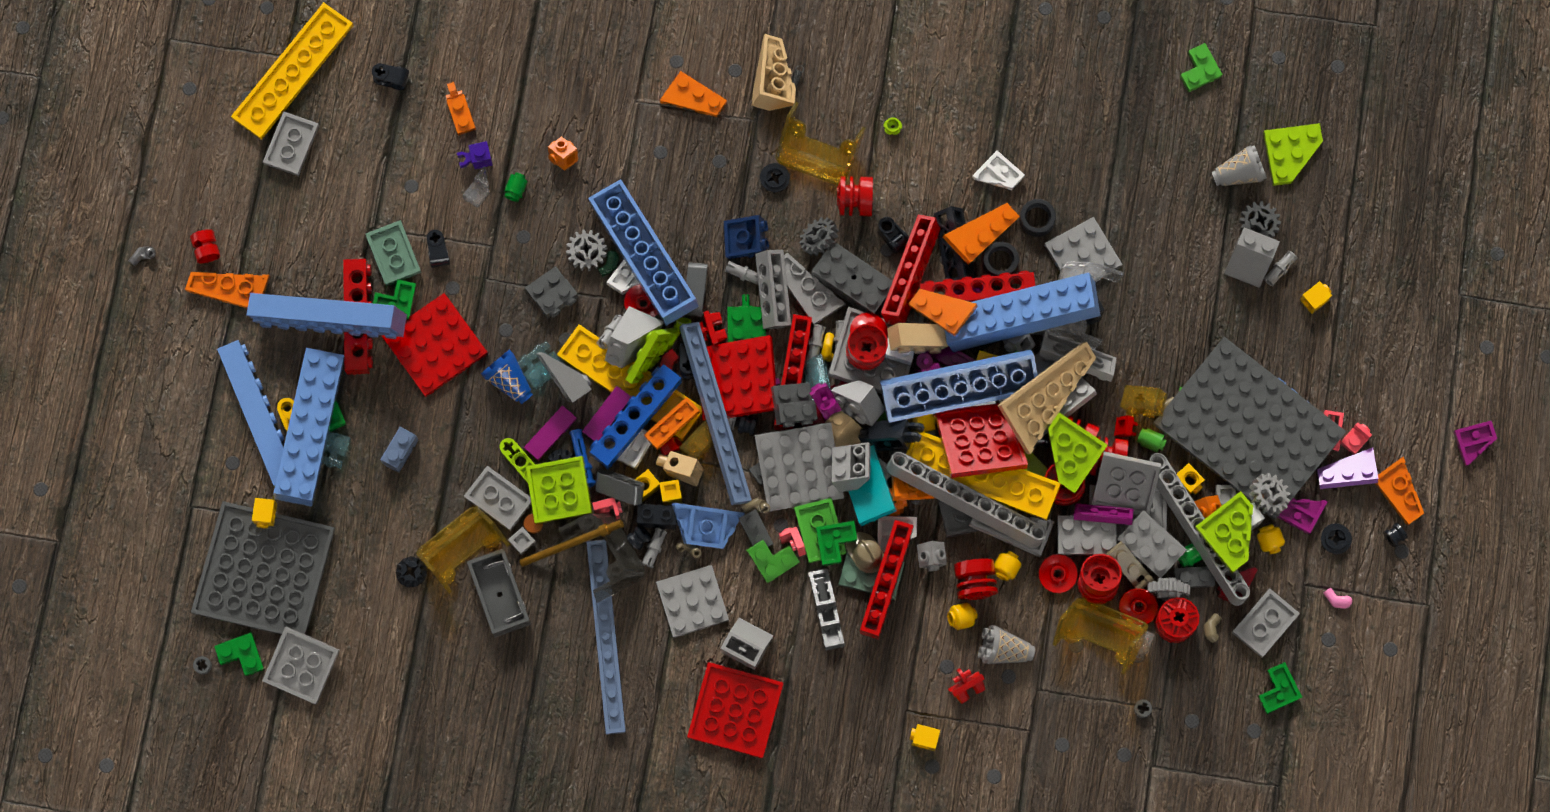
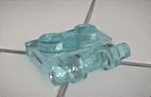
[518,341,564,389]
[322,431,351,468]

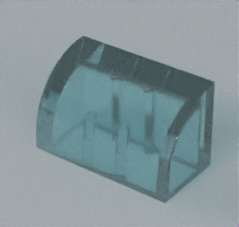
[804,354,831,400]

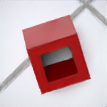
[660,349,680,370]
[660,437,683,457]

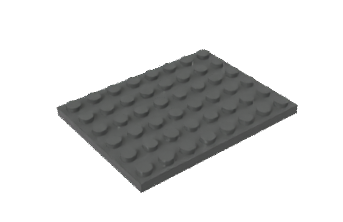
[1153,337,1346,520]

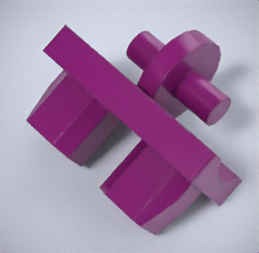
[915,353,940,373]
[809,383,842,420]

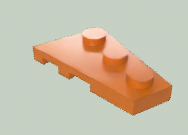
[660,71,727,117]
[909,289,978,336]
[1375,456,1424,526]

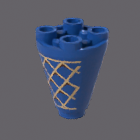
[480,349,533,404]

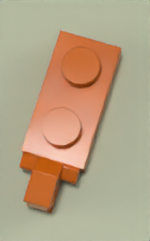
[446,82,476,135]

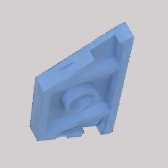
[672,503,745,549]

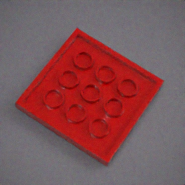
[382,293,488,397]
[701,335,776,422]
[935,403,1028,478]
[687,662,784,759]

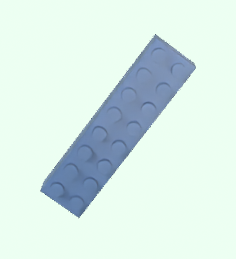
[588,179,699,326]
[945,273,1101,352]
[247,293,407,339]
[273,348,344,507]
[880,349,1038,423]

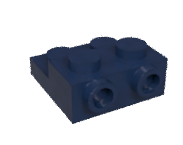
[724,215,769,259]

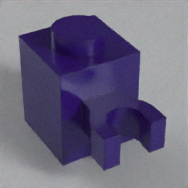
[457,141,493,170]

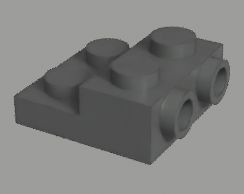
[525,266,578,319]
[771,382,818,428]

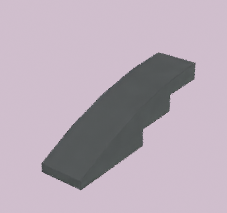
[809,568,845,651]

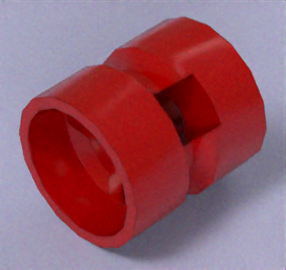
[190,229,221,264]

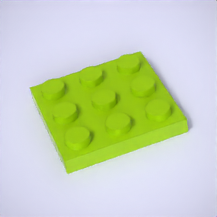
[526,456,593,524]

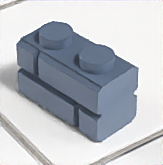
[380,427,419,473]

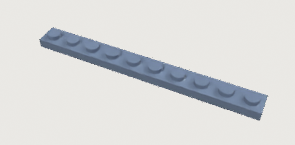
[679,322,752,505]
[587,540,626,735]

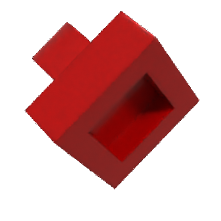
[1114,415,1138,438]

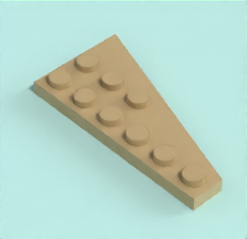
[997,342,1096,454]

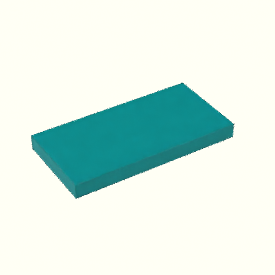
[849,445,897,526]

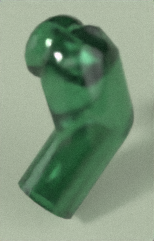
[598,250,619,277]

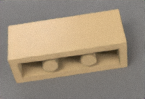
[887,323,948,354]

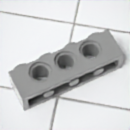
[755,250,791,329]

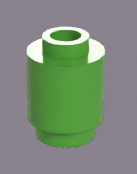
[1137,428,1167,453]

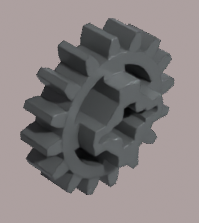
[1239,201,1281,239]
[799,217,839,256]

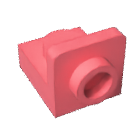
[1340,422,1372,455]
[592,498,623,519]
[779,527,806,557]

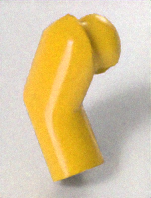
[821,333,834,362]

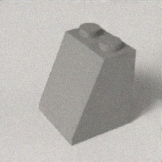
[1224,227,1280,288]
[605,306,664,368]

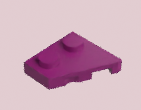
[1453,421,1497,467]
[1278,498,1327,535]

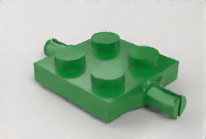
[727,294,766,342]

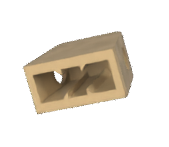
[656,451,704,487]

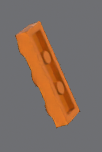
[644,397,700,450]

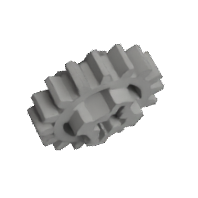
[566,230,607,271]
[1249,473,1290,515]
[1147,577,1190,601]

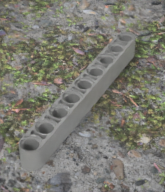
[886,452,1047,548]
[1149,453,1250,606]

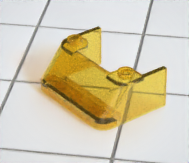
[776,102,865,185]
[416,506,510,594]
[1052,598,1148,674]

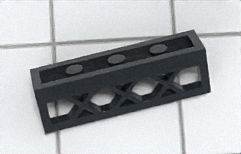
[934,206,976,280]

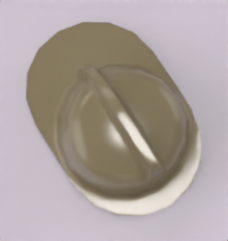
[846,532,884,573]

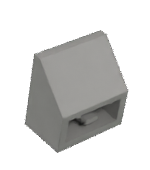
[831,380,885,426]
[832,442,870,492]
[720,618,773,670]

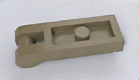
[1106,541,1155,590]

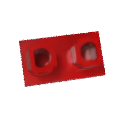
[700,310,727,345]
[948,668,986,704]

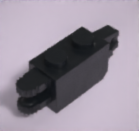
[858,419,925,451]

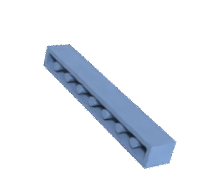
[217,340,285,487]

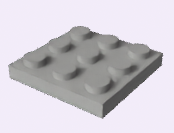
[1044,217,1122,281]
[1092,452,1161,515]
[656,565,729,638]
[262,627,340,704]

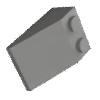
[536,352,592,403]

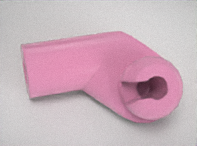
[1323,588,1353,609]

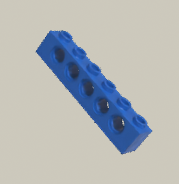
[590,364,682,470]

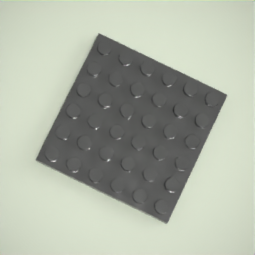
[191,501,335,635]

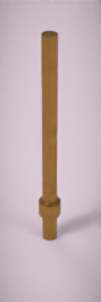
[520,520,624,567]

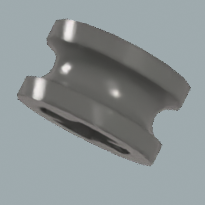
[193,656,212,675]
[1134,699,1152,718]

